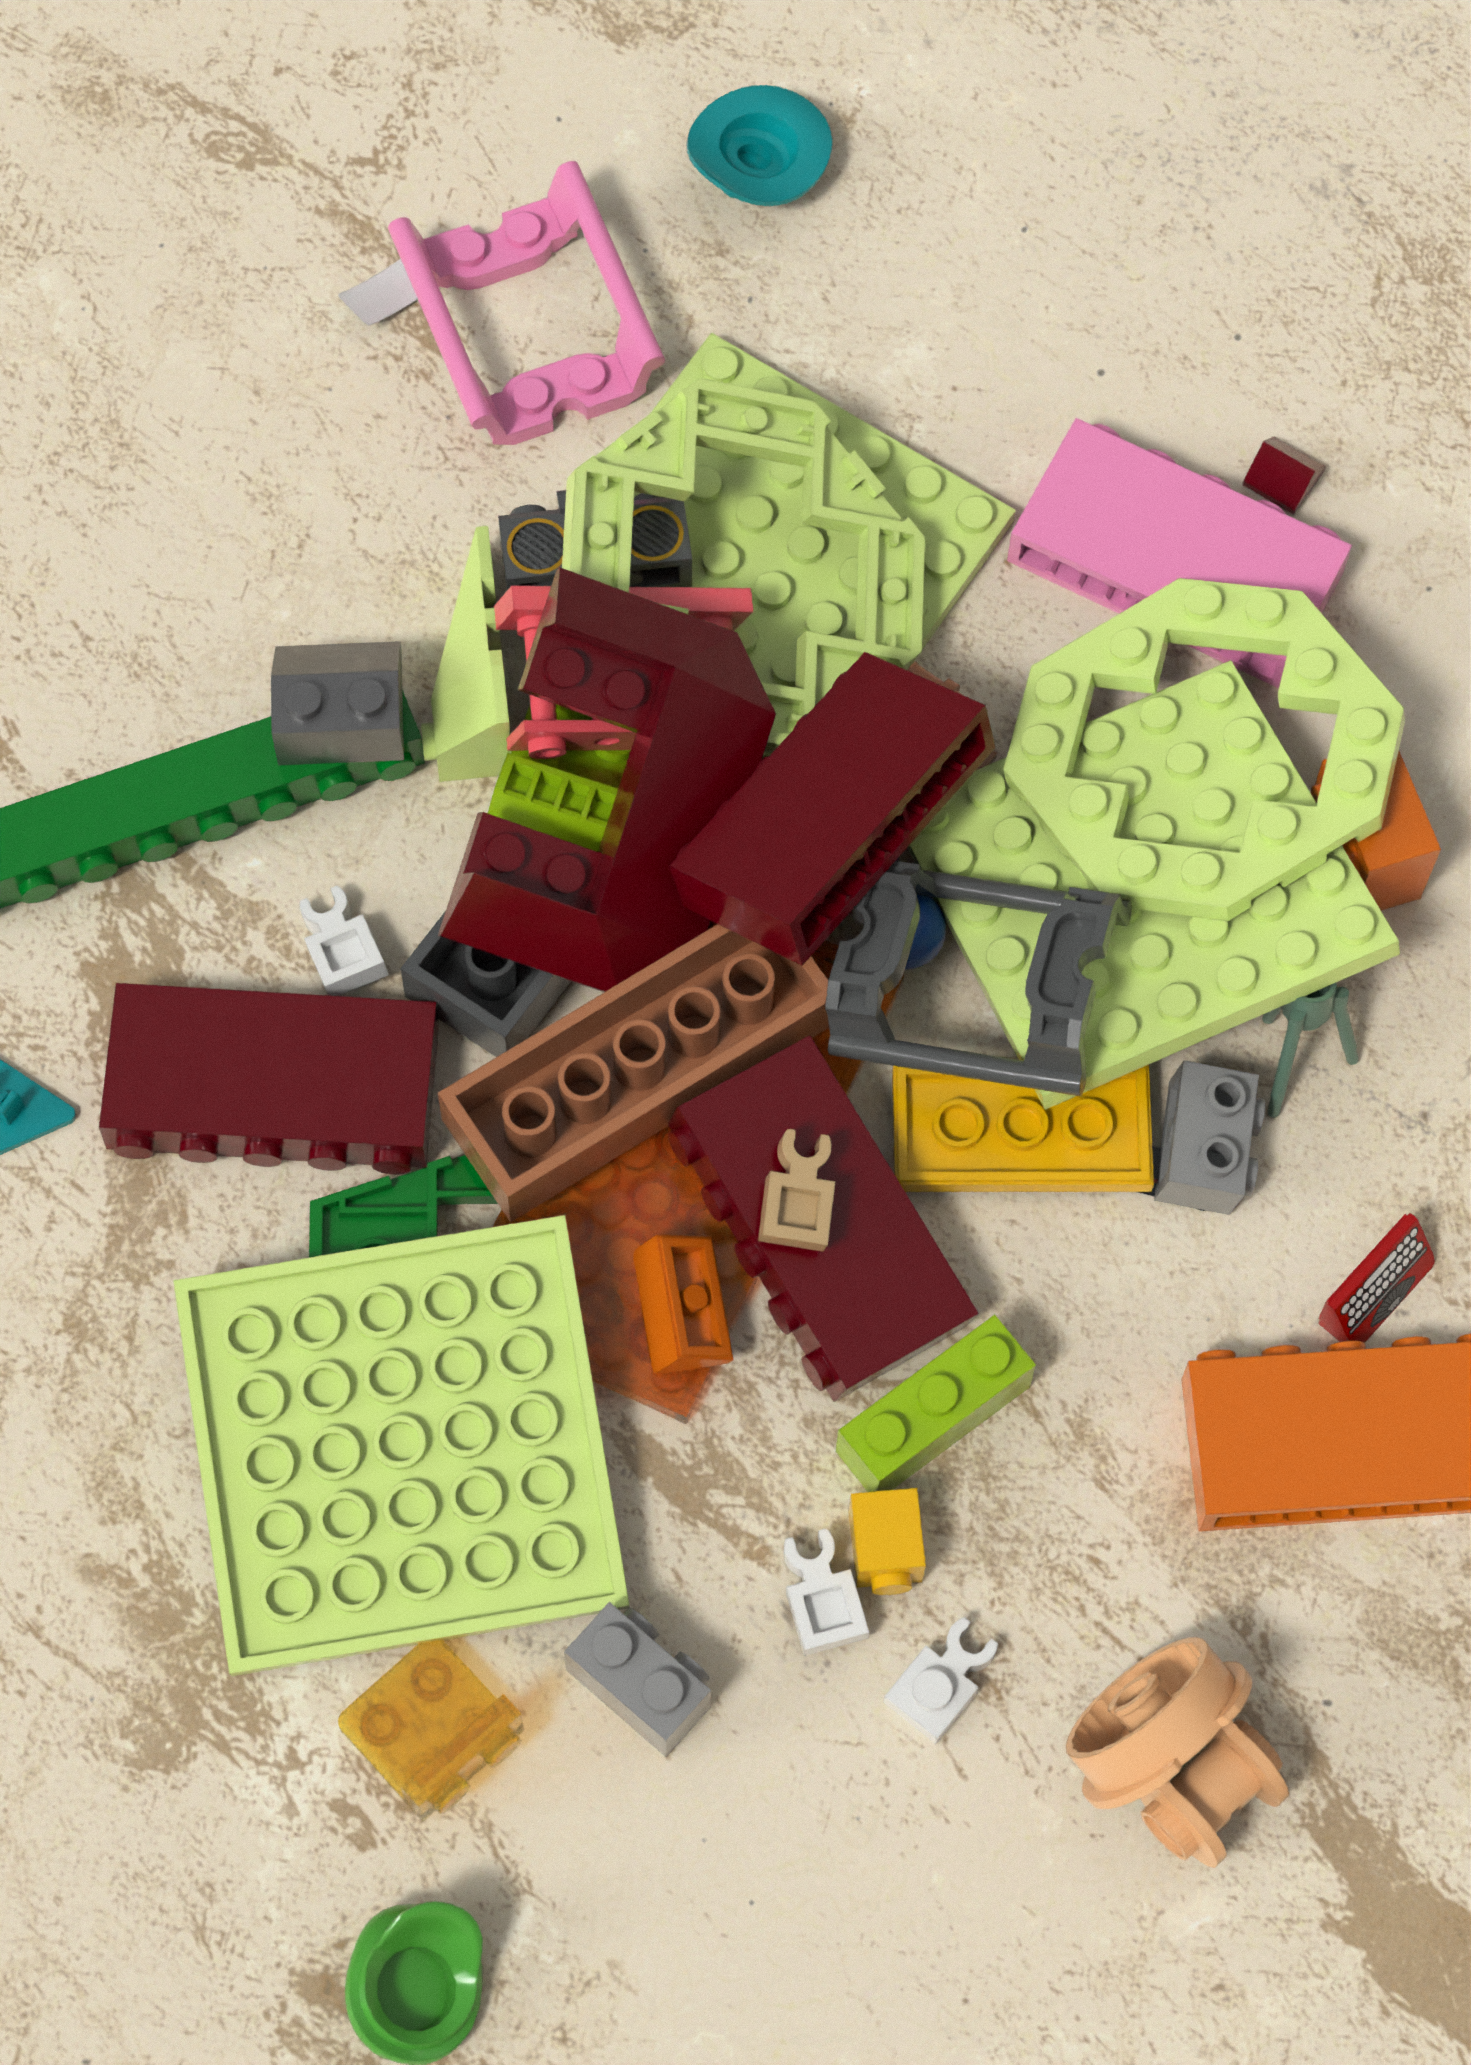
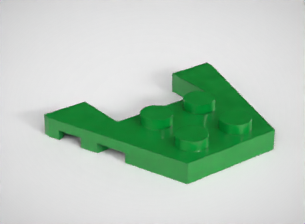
[309,1155,498,1258]

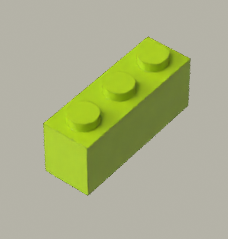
[835,1314,1036,1492]

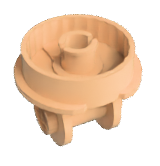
[1066,1637,1289,1868]

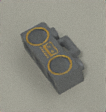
[498,490,692,591]

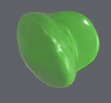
[345,1901,483,2065]

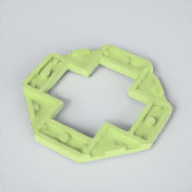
[562,378,925,753]
[1003,578,1405,921]

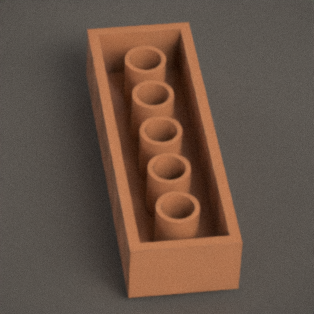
[438,924,829,1222]

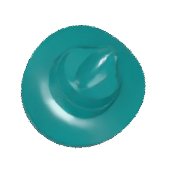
[686,85,832,206]

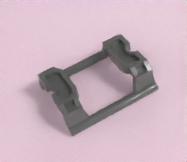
[825,861,1132,1096]

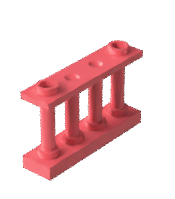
[494,586,753,759]

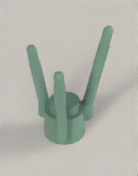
[1262,983,1359,1118]

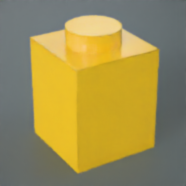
[848,1488,926,1595]

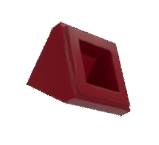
[1242,436,1326,515]

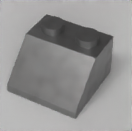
[271,641,404,765]

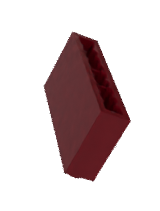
[669,652,996,966]
[99,983,439,1175]
[668,1035,979,1402]

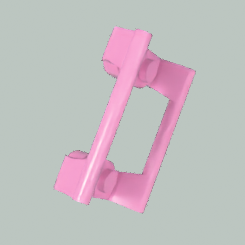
[388,161,665,445]

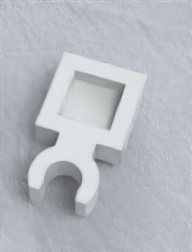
[300,886,389,996]
[784,1528,869,1656]
[883,1617,998,1744]

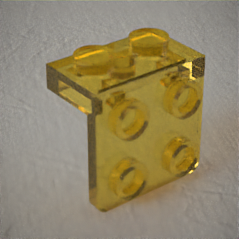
[338,1640,524,1822]

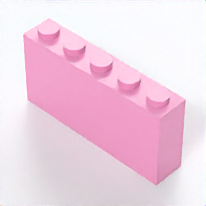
[1007,418,1352,688]

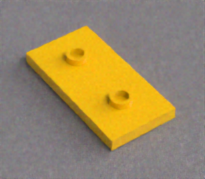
[892,1065,1154,1192]

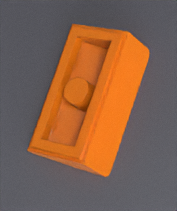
[633,1235,734,1373]

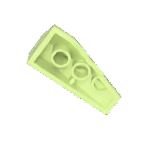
[421,526,512,782]

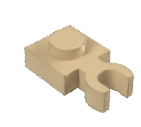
[758,1129,835,1252]

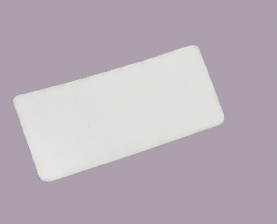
[339,259,418,325]

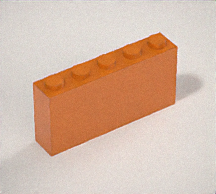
[1181,1333,1471,1532]

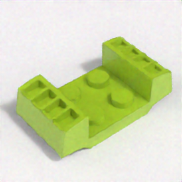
[488,704,631,852]

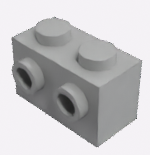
[1154,1060,1265,1215]
[564,1602,711,1757]

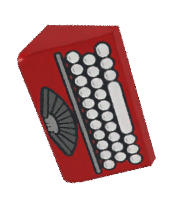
[1318,1213,1435,1343]

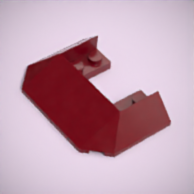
[438,567,776,992]

